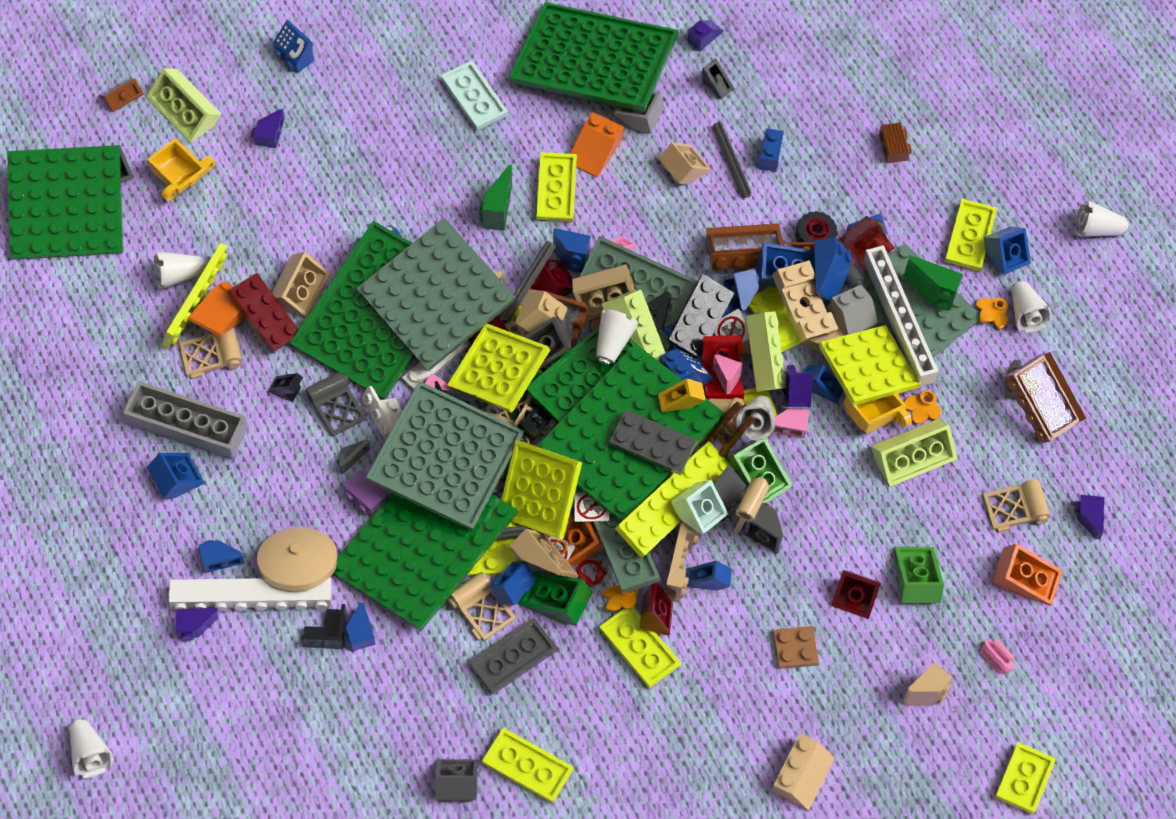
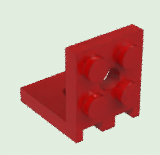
[702,335,744,400]

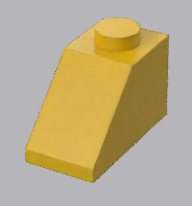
[658,378,706,412]

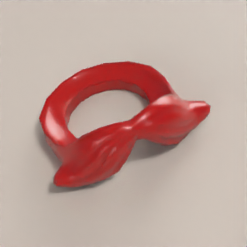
[576,560,607,587]

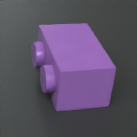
[343,470,388,517]

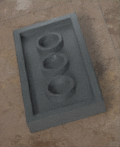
[609,409,697,476]
[469,618,558,695]

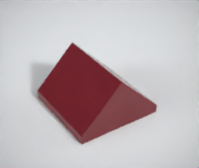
[831,569,881,619]
[640,582,673,636]

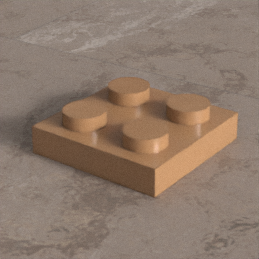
[773,626,819,669]

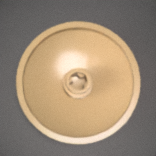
[257,527,337,591]

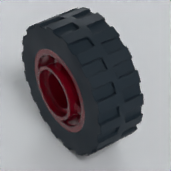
[795,211,837,242]

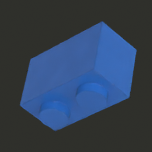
[759,128,784,172]
[490,561,537,606]

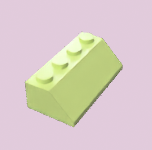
[146,68,222,142]
[601,289,665,362]
[746,312,787,392]
[871,419,958,487]

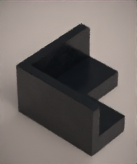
[301,604,347,649]

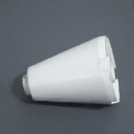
[1075,200,1129,237]
[154,251,207,289]
[1011,281,1053,333]
[596,309,638,365]
[737,395,775,441]
[69,720,114,778]

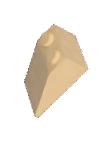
[510,529,579,578]

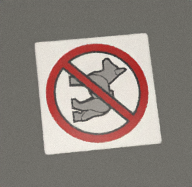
[714,309,749,353]
[574,492,609,522]

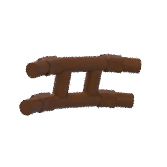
[704,401,755,458]

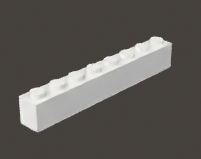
[863,245,939,387]
[169,578,332,611]

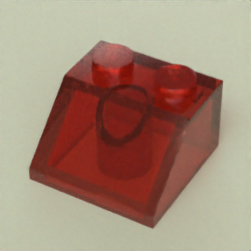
[839,216,894,272]

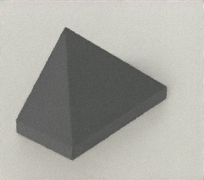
[339,439,370,474]

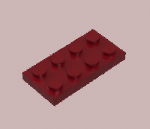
[227,273,299,354]

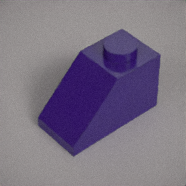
[687,20,724,51]
[252,109,285,148]
[1074,494,1104,540]
[176,607,218,641]

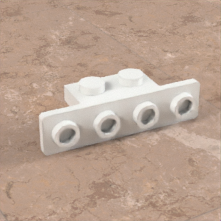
[361,386,403,441]

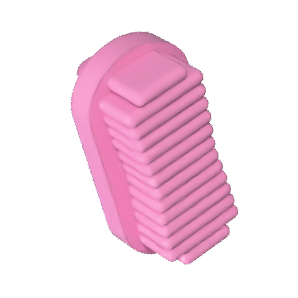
[980,639,1015,675]

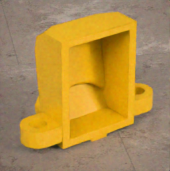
[147,138,216,202]
[843,394,912,434]

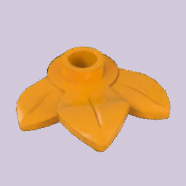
[975,297,1008,330]
[904,390,941,424]
[601,585,639,611]

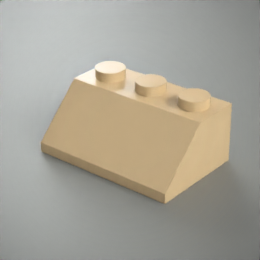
[272,252,331,318]
[572,264,634,321]
[772,733,835,811]

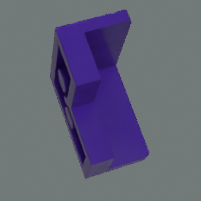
[782,365,813,407]

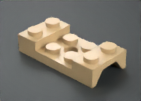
[772,261,838,344]
[665,521,699,602]

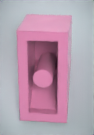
[772,408,809,438]

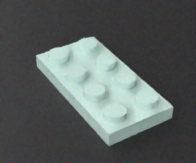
[441,61,508,131]

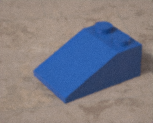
[814,237,852,305]

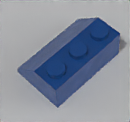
[755,243,816,288]

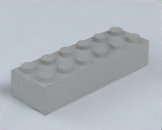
[123,381,248,459]

